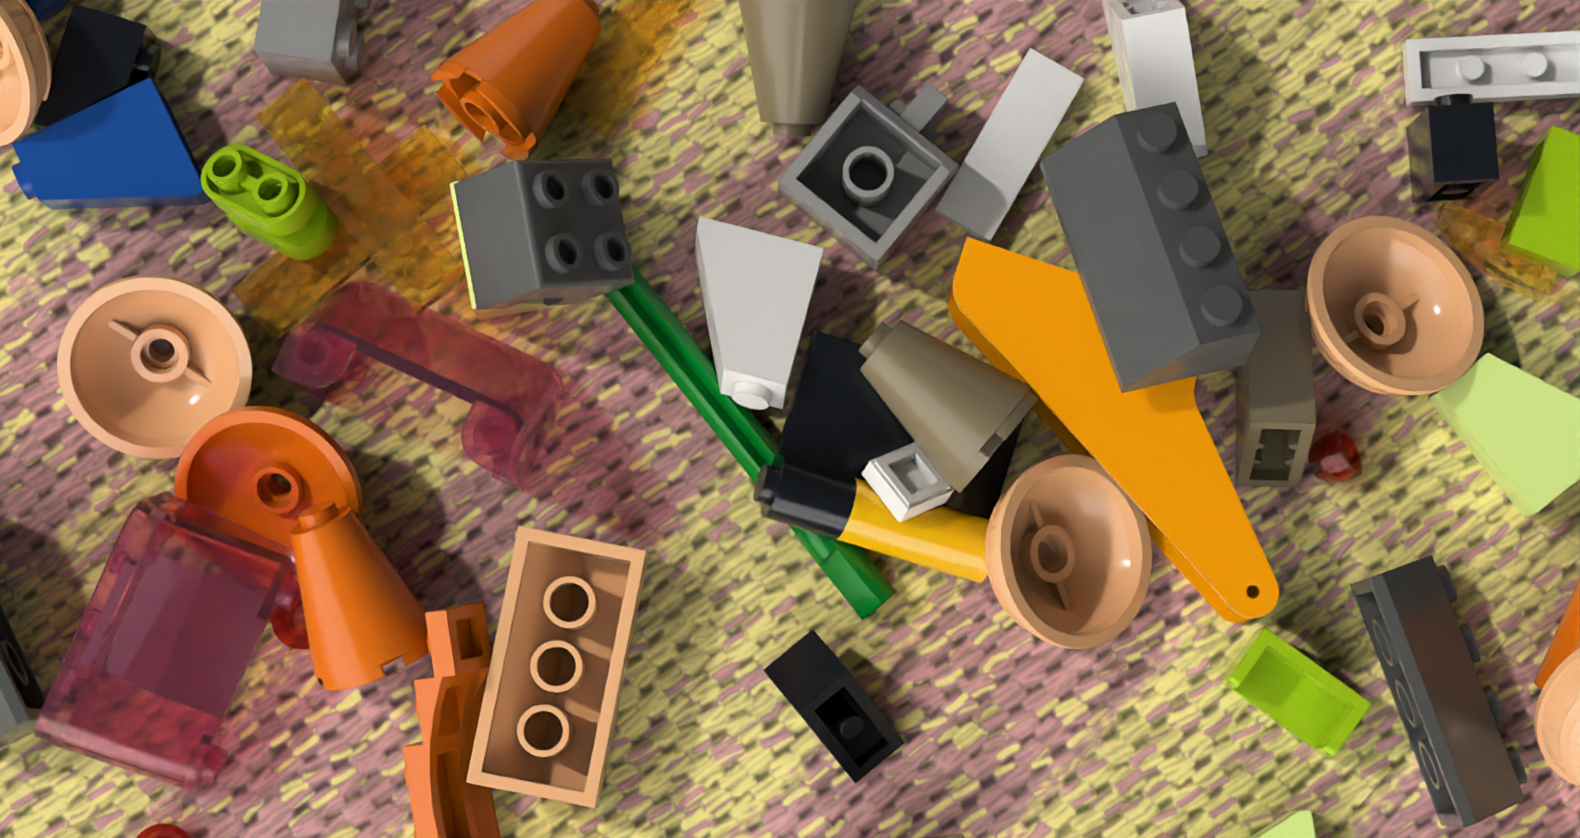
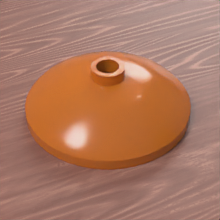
[174,406,363,589]

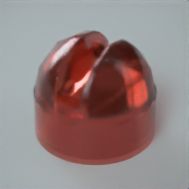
[1308,428,1362,484]

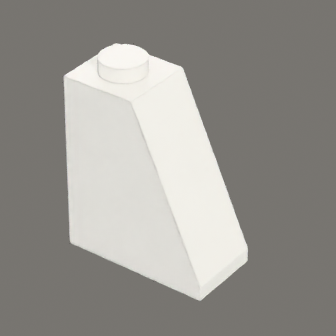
[1101,0,1208,157]
[694,216,824,410]

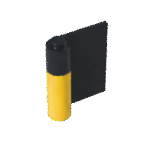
[753,330,1024,583]

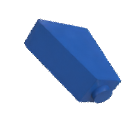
[12,77,212,210]

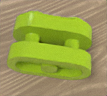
[201,144,338,260]

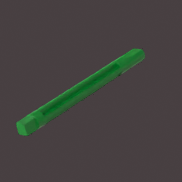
[603,260,897,620]

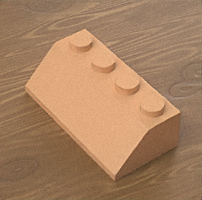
[466,526,649,808]

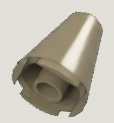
[739,0,858,136]
[858,320,1040,493]

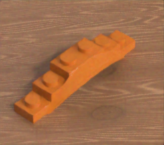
[402,602,501,838]

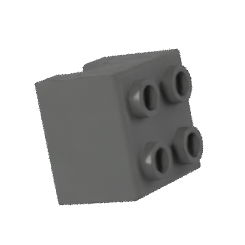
[454,159,635,310]

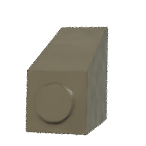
[1235,286,1316,487]

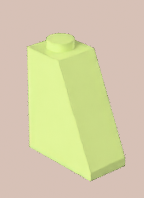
[1428,353,1580,518]

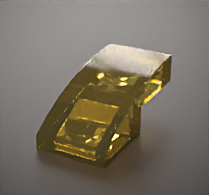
[1431,202,1558,302]

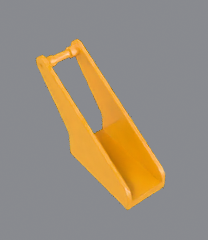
[948,237,1279,623]

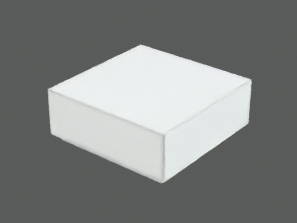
[862,442,954,523]

